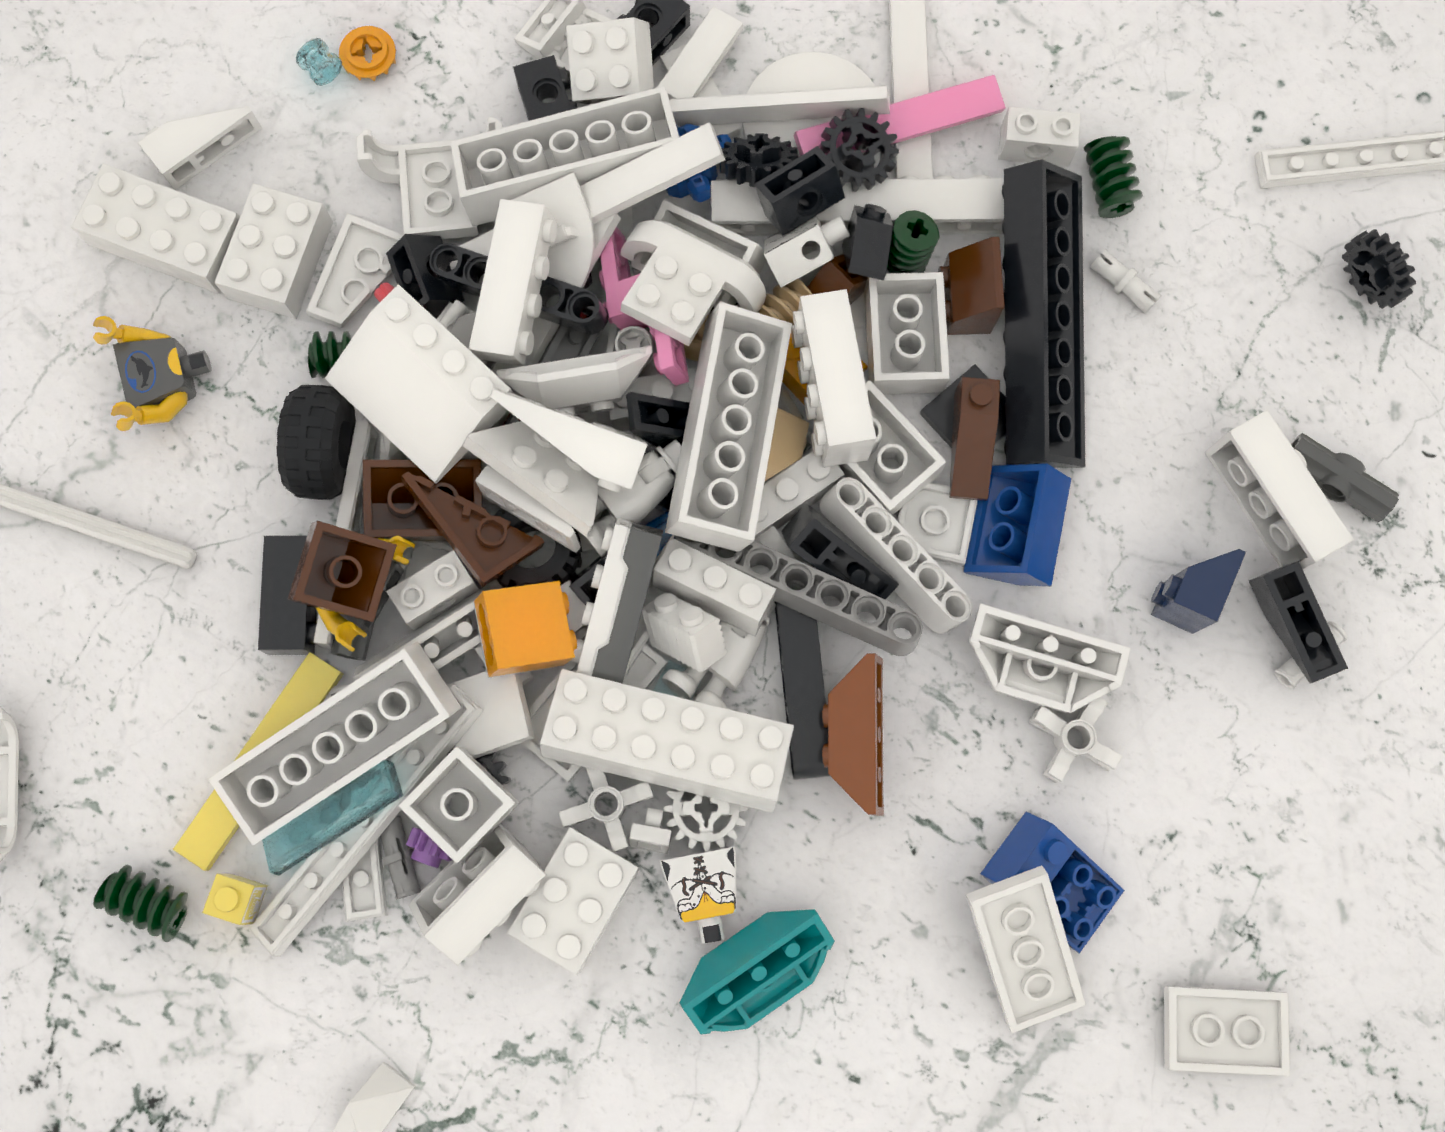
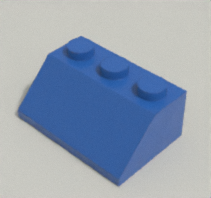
[963,463,1071,587]

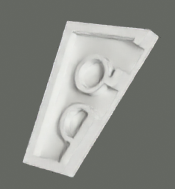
[306,213,404,328]

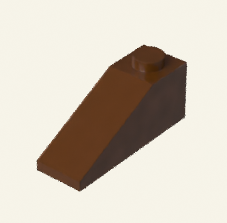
[949,377,1000,501]

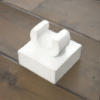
[629,808,671,854]

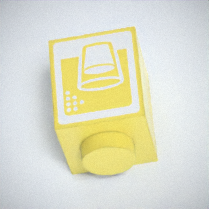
[202,873,268,925]

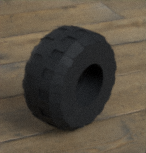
[276,385,356,500]

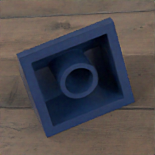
[1151,549,1246,634]

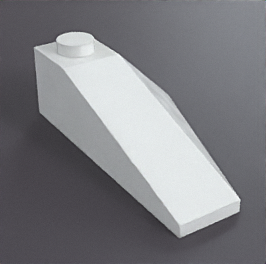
[490,387,648,492]

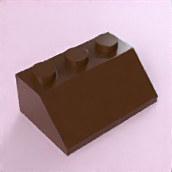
[363,459,482,542]

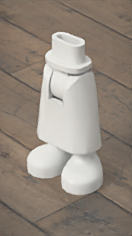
[585,439,682,557]
[662,602,776,709]

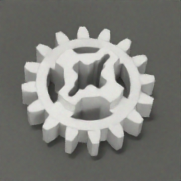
[664,790,749,852]

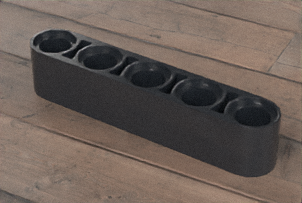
[429,243,609,334]
[774,601,830,780]

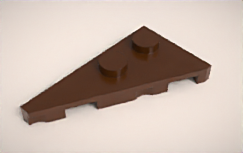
[401,472,545,588]

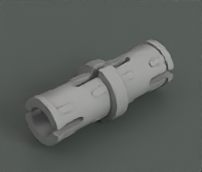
[380,816,421,900]

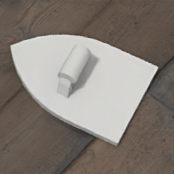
[512,172,595,288]

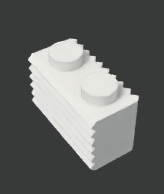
[642,592,728,672]

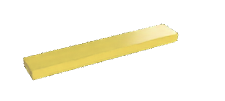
[173,652,344,871]

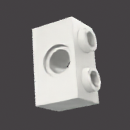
[998,107,1081,167]
[386,550,480,631]

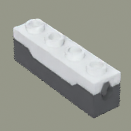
[572,518,663,684]

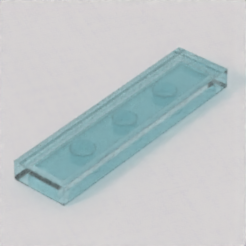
[262,759,403,876]

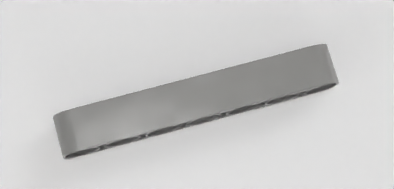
[674,535,923,656]

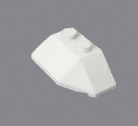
[497,345,652,415]
[969,603,1131,714]

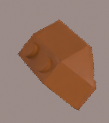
[822,653,884,816]

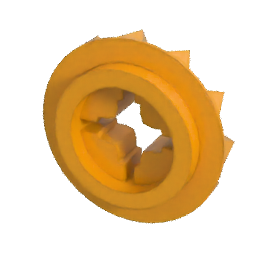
[339,26,396,81]

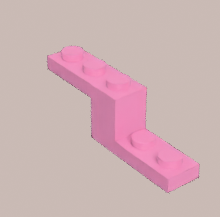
[599,227,689,386]

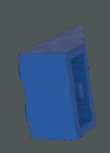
[980,811,1125,954]

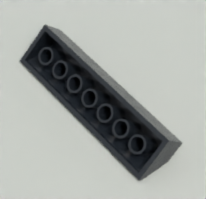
[1002,159,1085,468]

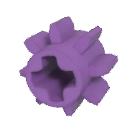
[405,827,452,868]

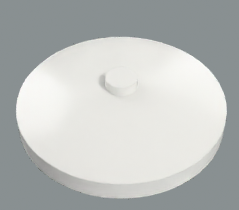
[742,52,875,157]

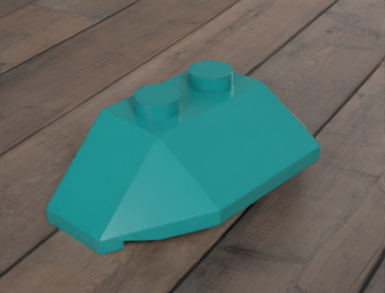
[679,909,835,1035]

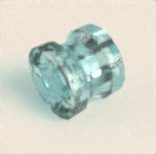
[296,38,342,86]

